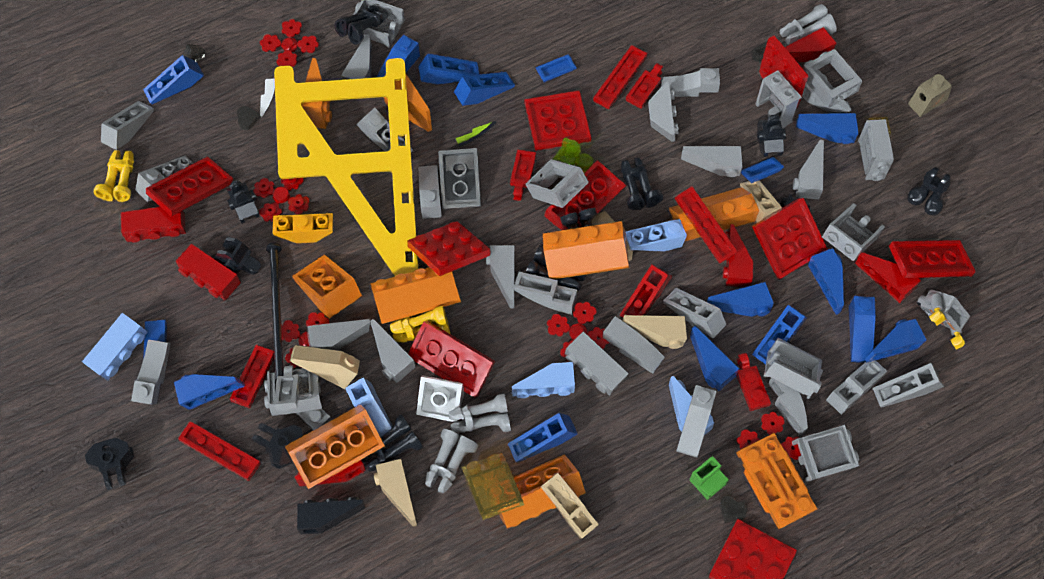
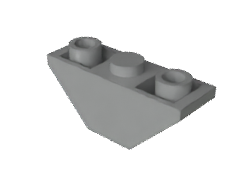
[648,82,679,142]

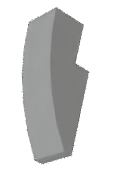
[514,272,577,315]
[603,316,665,374]
[826,360,887,415]
[768,378,808,437]

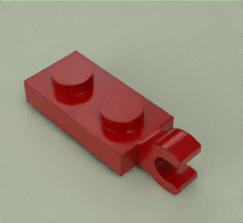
[626,63,663,109]
[510,149,536,201]
[736,353,771,411]

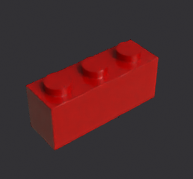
[121,207,186,242]
[176,244,241,300]

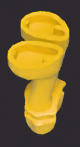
[93,150,134,202]
[390,306,451,342]

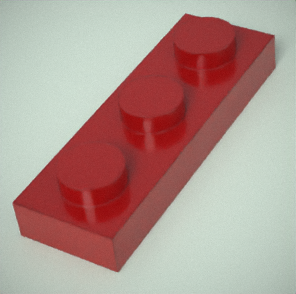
[230,345,274,408]

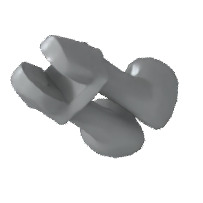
[779,4,836,45]
[449,393,511,433]
[425,429,479,493]

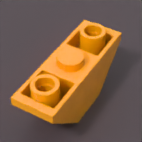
[273,213,333,243]

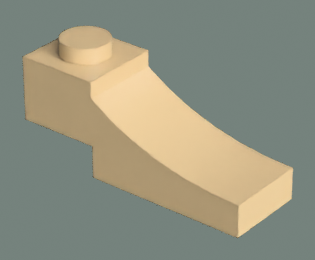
[541,473,599,539]

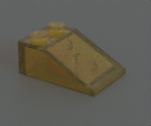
[461,453,524,520]

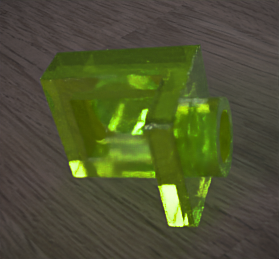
[552,137,581,165]

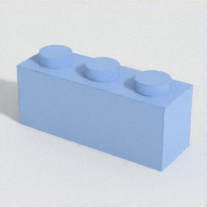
[82,313,147,380]

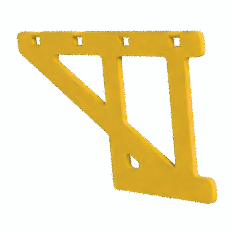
[274,58,418,276]

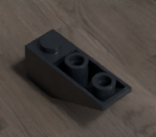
[297,497,365,535]

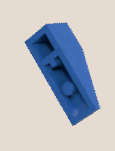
[376,35,420,78]
[418,54,480,84]
[143,55,204,104]
[454,72,515,106]
[795,113,858,144]
[808,248,844,315]
[707,282,774,317]
[849,296,876,363]
[752,305,808,365]
[865,319,927,363]
[690,326,739,391]
[174,374,245,410]
[508,413,578,463]

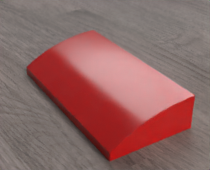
[544,160,626,230]

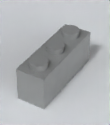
[565,332,629,396]

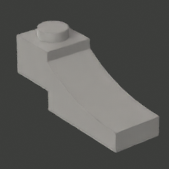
[661,68,720,97]
[131,340,171,405]

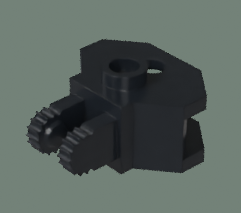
[757,115,786,157]
[227,180,260,224]
[214,237,261,275]
[252,423,303,469]
[85,438,135,490]

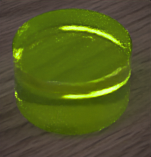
[575,154,593,173]

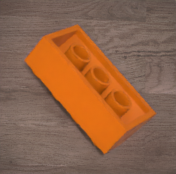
[669,187,759,242]
[543,221,629,279]
[370,267,461,324]
[285,404,385,489]
[488,454,586,529]

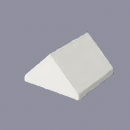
[416,375,464,422]

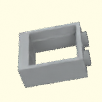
[803,49,862,108]
[526,159,589,208]

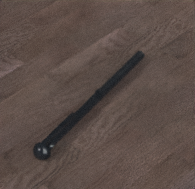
[266,242,284,381]

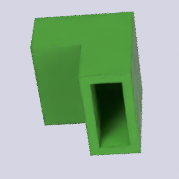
[690,456,729,500]

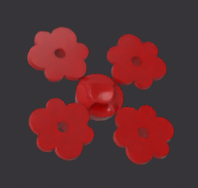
[260,19,319,67]
[253,178,310,222]
[547,302,609,362]
[281,312,330,368]
[737,412,801,460]

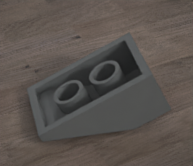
[438,148,481,209]

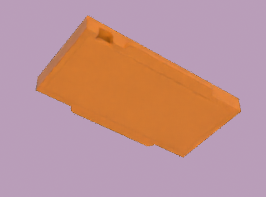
[736,433,817,530]

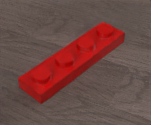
[593,45,647,109]
[674,186,738,264]
[178,421,261,481]

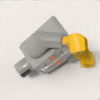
[917,290,970,350]

